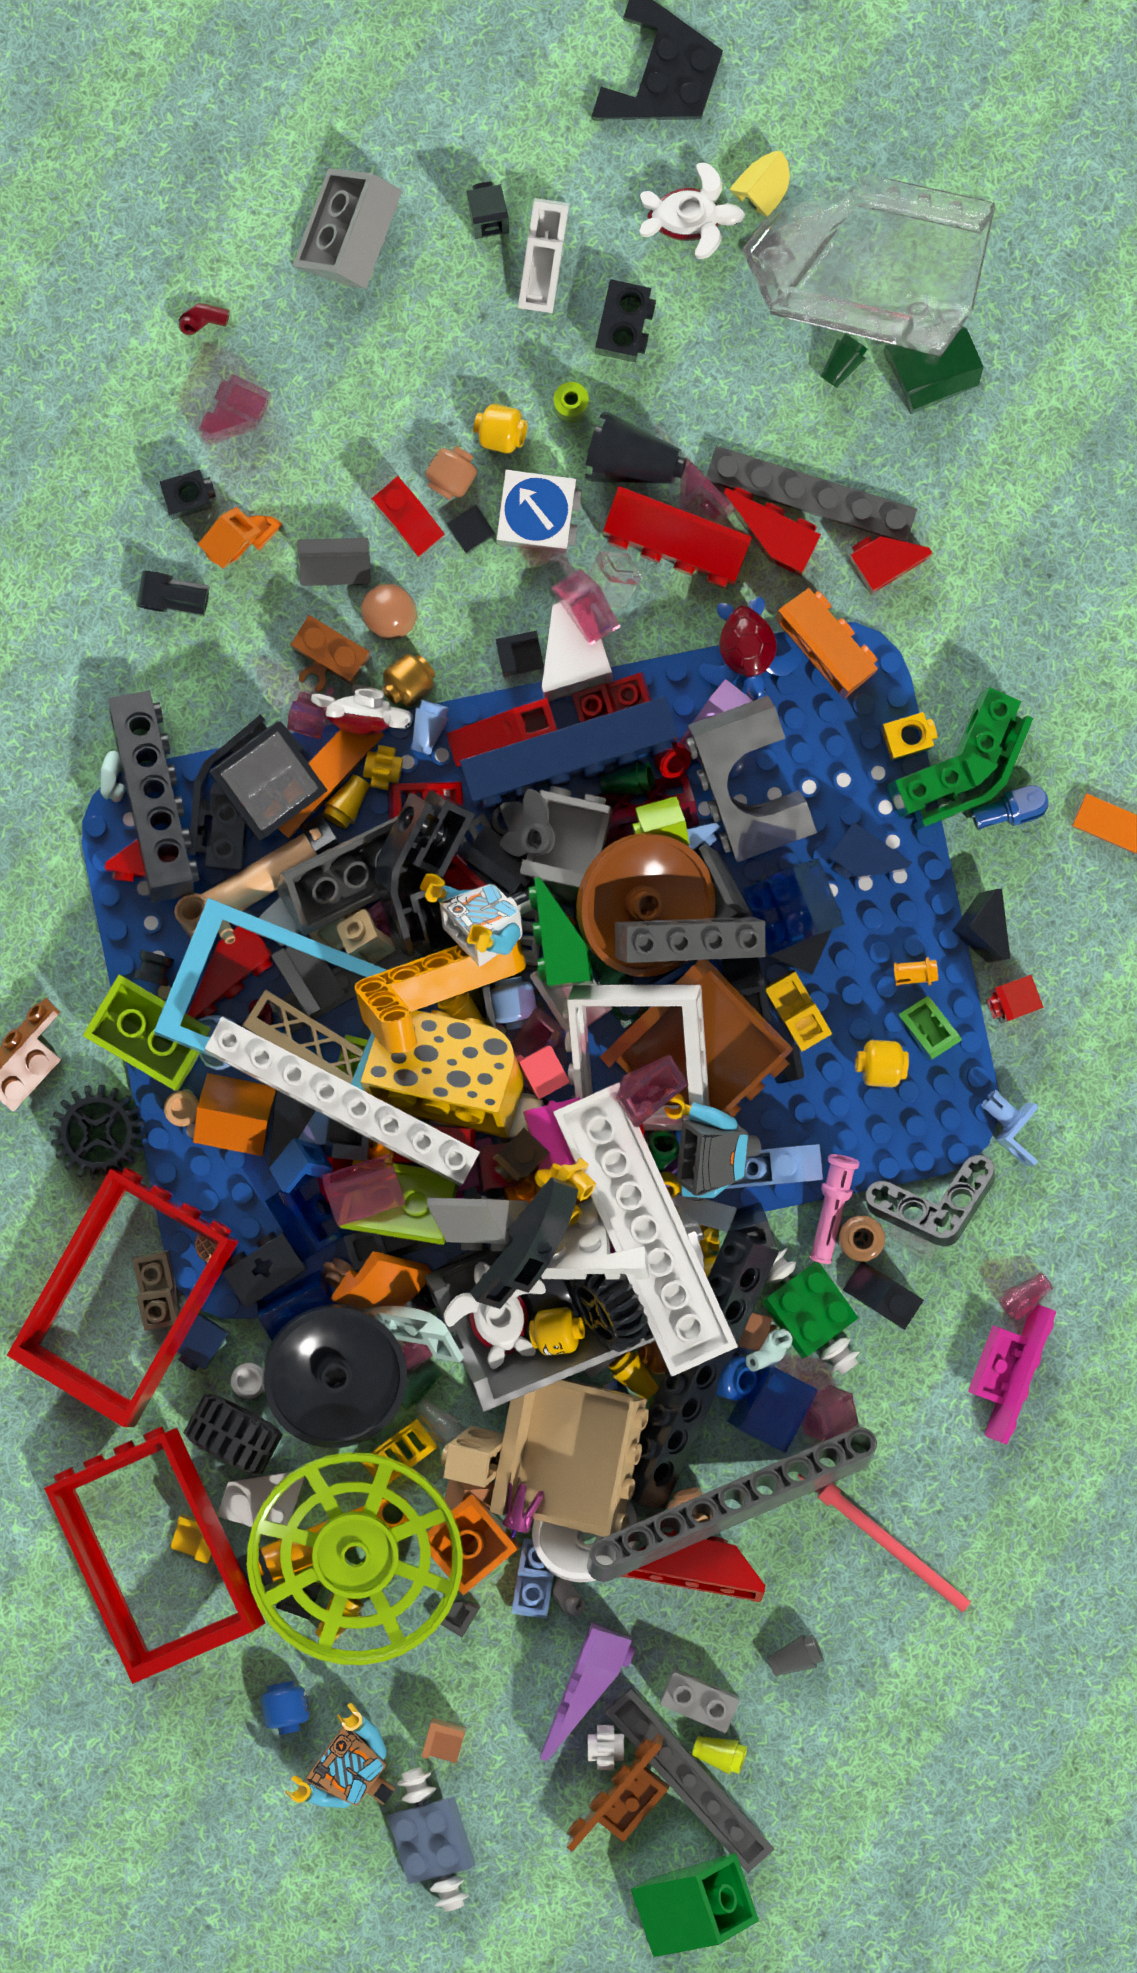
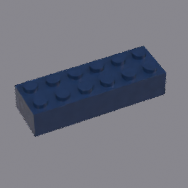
[460,696,678,811]

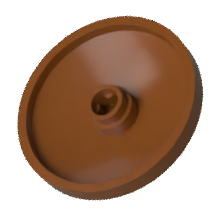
[576,833,716,977]

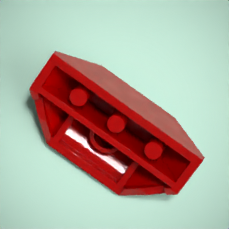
[620,1530,766,1603]

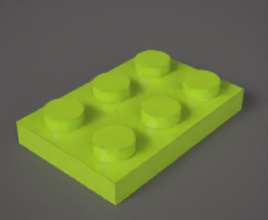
[338,1159,458,1245]

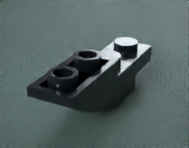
[470,1177,578,1309]

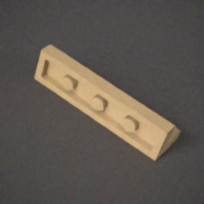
[241,990,364,1084]

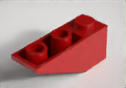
[723,487,821,577]
[446,698,557,768]
[187,926,274,1019]

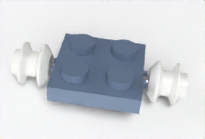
[387,1767,476,1912]

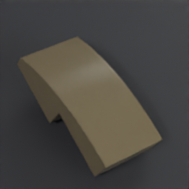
[132,1250,179,1331]

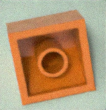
[427,1493,522,1595]

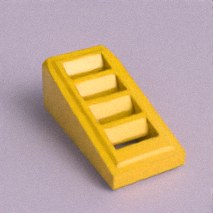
[362,1417,439,1485]

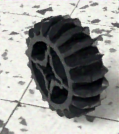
[50,1085,147,1180]
[569,1274,649,1352]

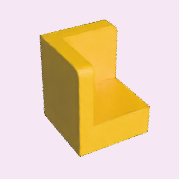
[171,1514,212,1564]

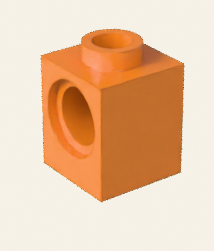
[198,506,261,569]

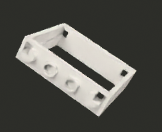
[563,985,710,1130]

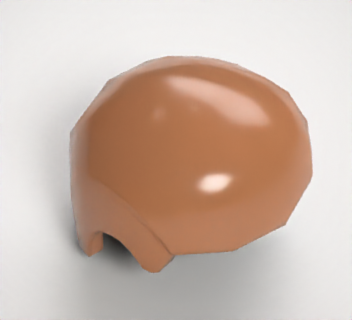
[361,584,418,640]

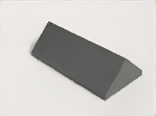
[277,816,411,936]

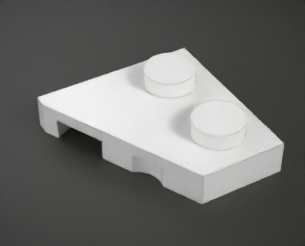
[217,1472,305,1527]

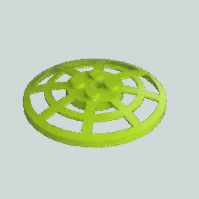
[247,1452,463,1665]

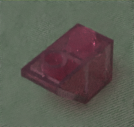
[199,374,272,445]

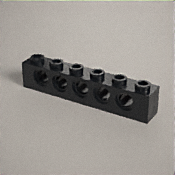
[108,690,199,903]

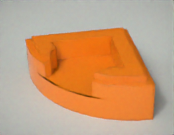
[248,515,283,551]

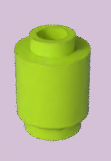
[553,382,589,423]

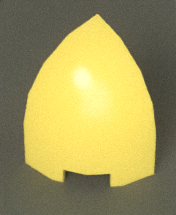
[729,151,790,217]

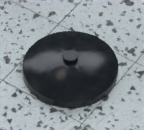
[263,1305,407,1448]

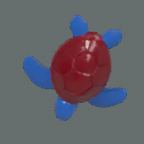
[699,597,803,700]

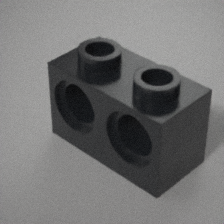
[595,279,656,363]

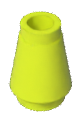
[692,1735,747,1775]

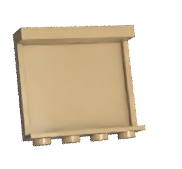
[489,1379,648,1537]

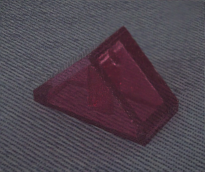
[551,569,620,645]
[511,1007,566,1058]
[616,1055,689,1127]

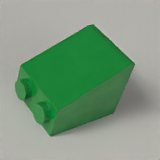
[631,1853,759,1958]

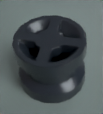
[134,950,175,987]

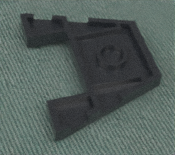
[591,0,723,121]

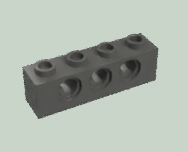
[615,917,765,963]

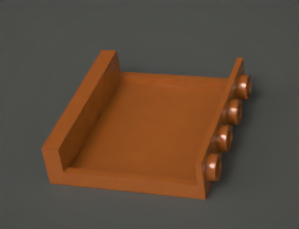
[600,959,793,1117]

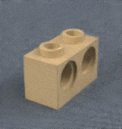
[441,1425,504,1487]

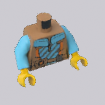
[285,1703,395,1808]

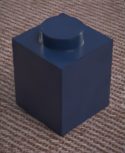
[177,1313,230,1371]

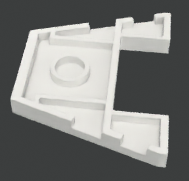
[541,1198,649,1280]

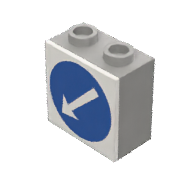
[497,470,582,554]

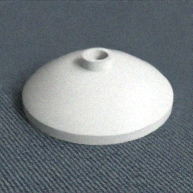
[532,1500,638,1582]

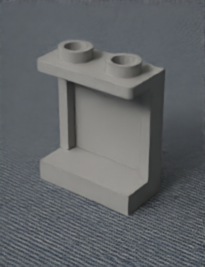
[520,786,613,889]

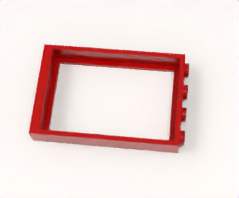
[6,1167,239,1427]
[44,1426,266,1684]

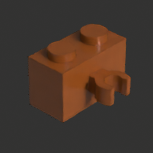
[290,615,371,693]

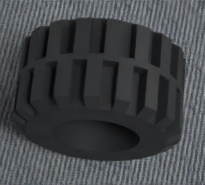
[183,1394,283,1474]

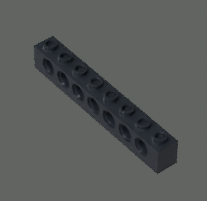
[631,1230,780,1509]

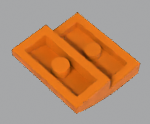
[331,1251,432,1309]

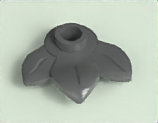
[500,789,555,857]

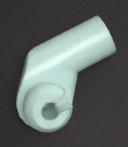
[101,751,126,802]
[746,1329,792,1371]

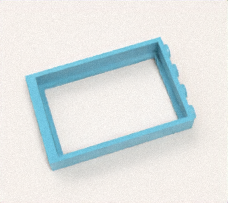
[153,898,386,1091]

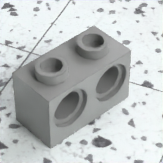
[659,1668,740,1733]

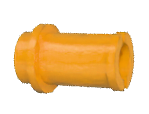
[894,957,938,986]

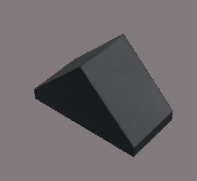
[952,888,1011,963]

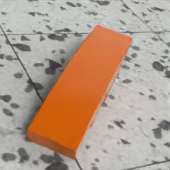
[263,729,385,839]

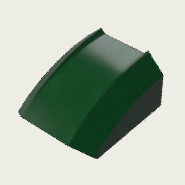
[883,321,984,414]

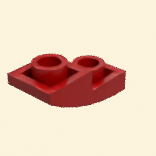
[572,672,652,723]

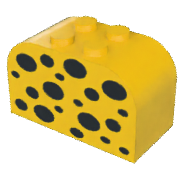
[360,1010,524,1138]

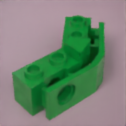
[887,687,1034,831]

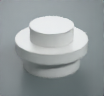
[231,1363,264,1399]

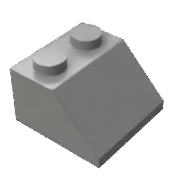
[427,1198,528,1251]

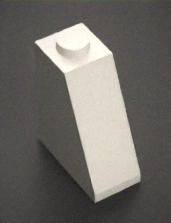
[542,594,613,702]

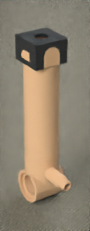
[174,814,340,944]

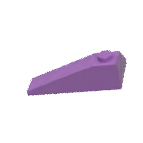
[540,1621,636,1761]

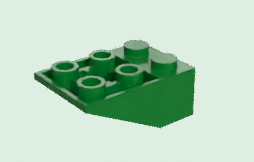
[529,877,594,989]

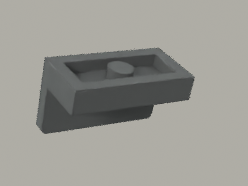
[297,538,371,586]
[699,844,750,918]
[271,936,345,1017]

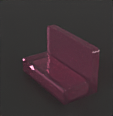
[322,1153,405,1226]

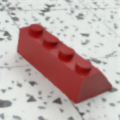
[603,486,752,588]

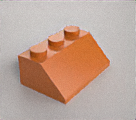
[775,588,878,700]

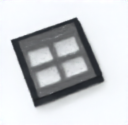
[209,721,328,841]

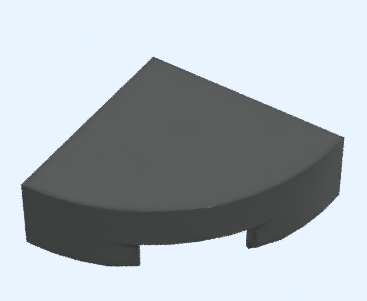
[440,1601,481,1638]

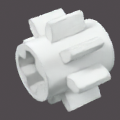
[588,1725,624,1770]

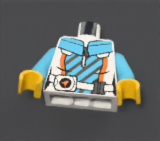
[420,873,532,967]

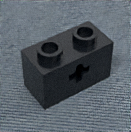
[223,1231,308,1308]

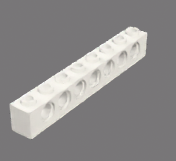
[205,1017,479,1186]

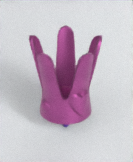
[502,1483,544,1538]

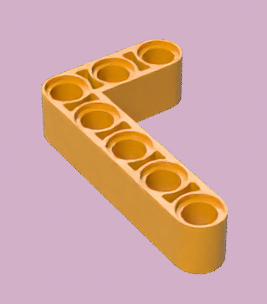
[354,939,526,1053]

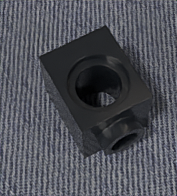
[159,469,216,520]

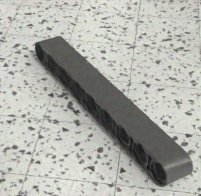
[587,1427,877,1582]

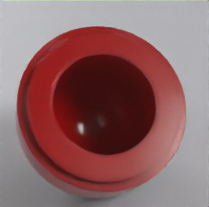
[654,742,691,779]

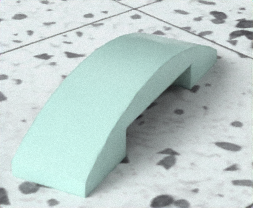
[362,1306,464,1363]

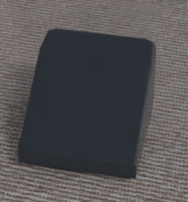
[775,1044,805,1084]

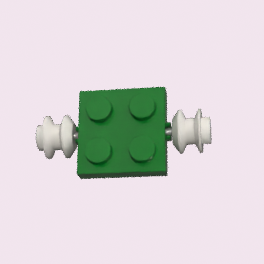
[761,1246,860,1375]

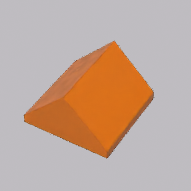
[193,1073,276,1156]

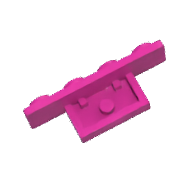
[968,1303,1056,1444]

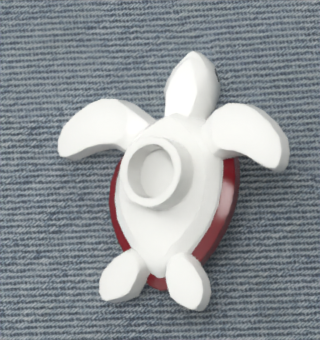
[639,163,745,259]
[311,684,413,735]
[444,1262,546,1369]

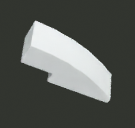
[518,198,570,313]

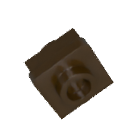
[492,1128,550,1184]

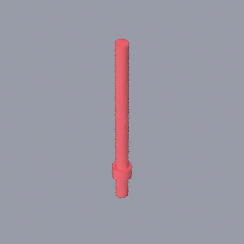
[797,1473,971,1612]

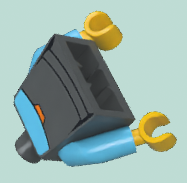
[660,1092,761,1199]

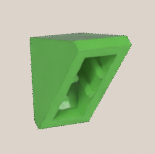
[898,996,962,1061]

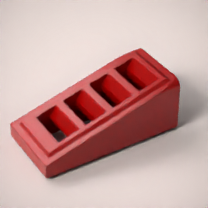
[387,782,463,821]

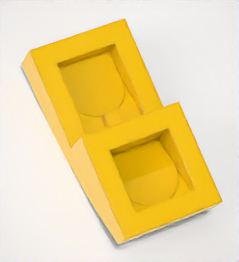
[765,969,832,1052]

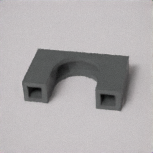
[686,696,817,863]

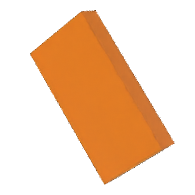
[1071,793,1137,854]

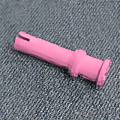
[809,1154,860,1264]

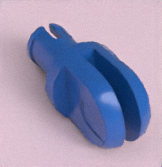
[971,785,1049,830]

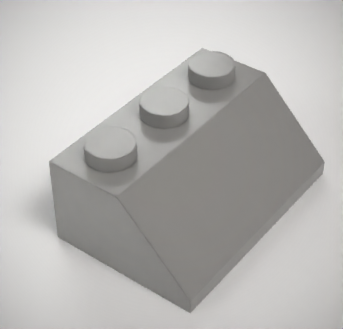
[293,168,402,289]

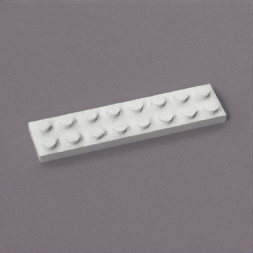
[553,1083,738,1377]

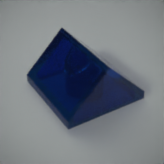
[727,1365,818,1453]

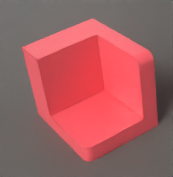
[516,1045,570,1099]

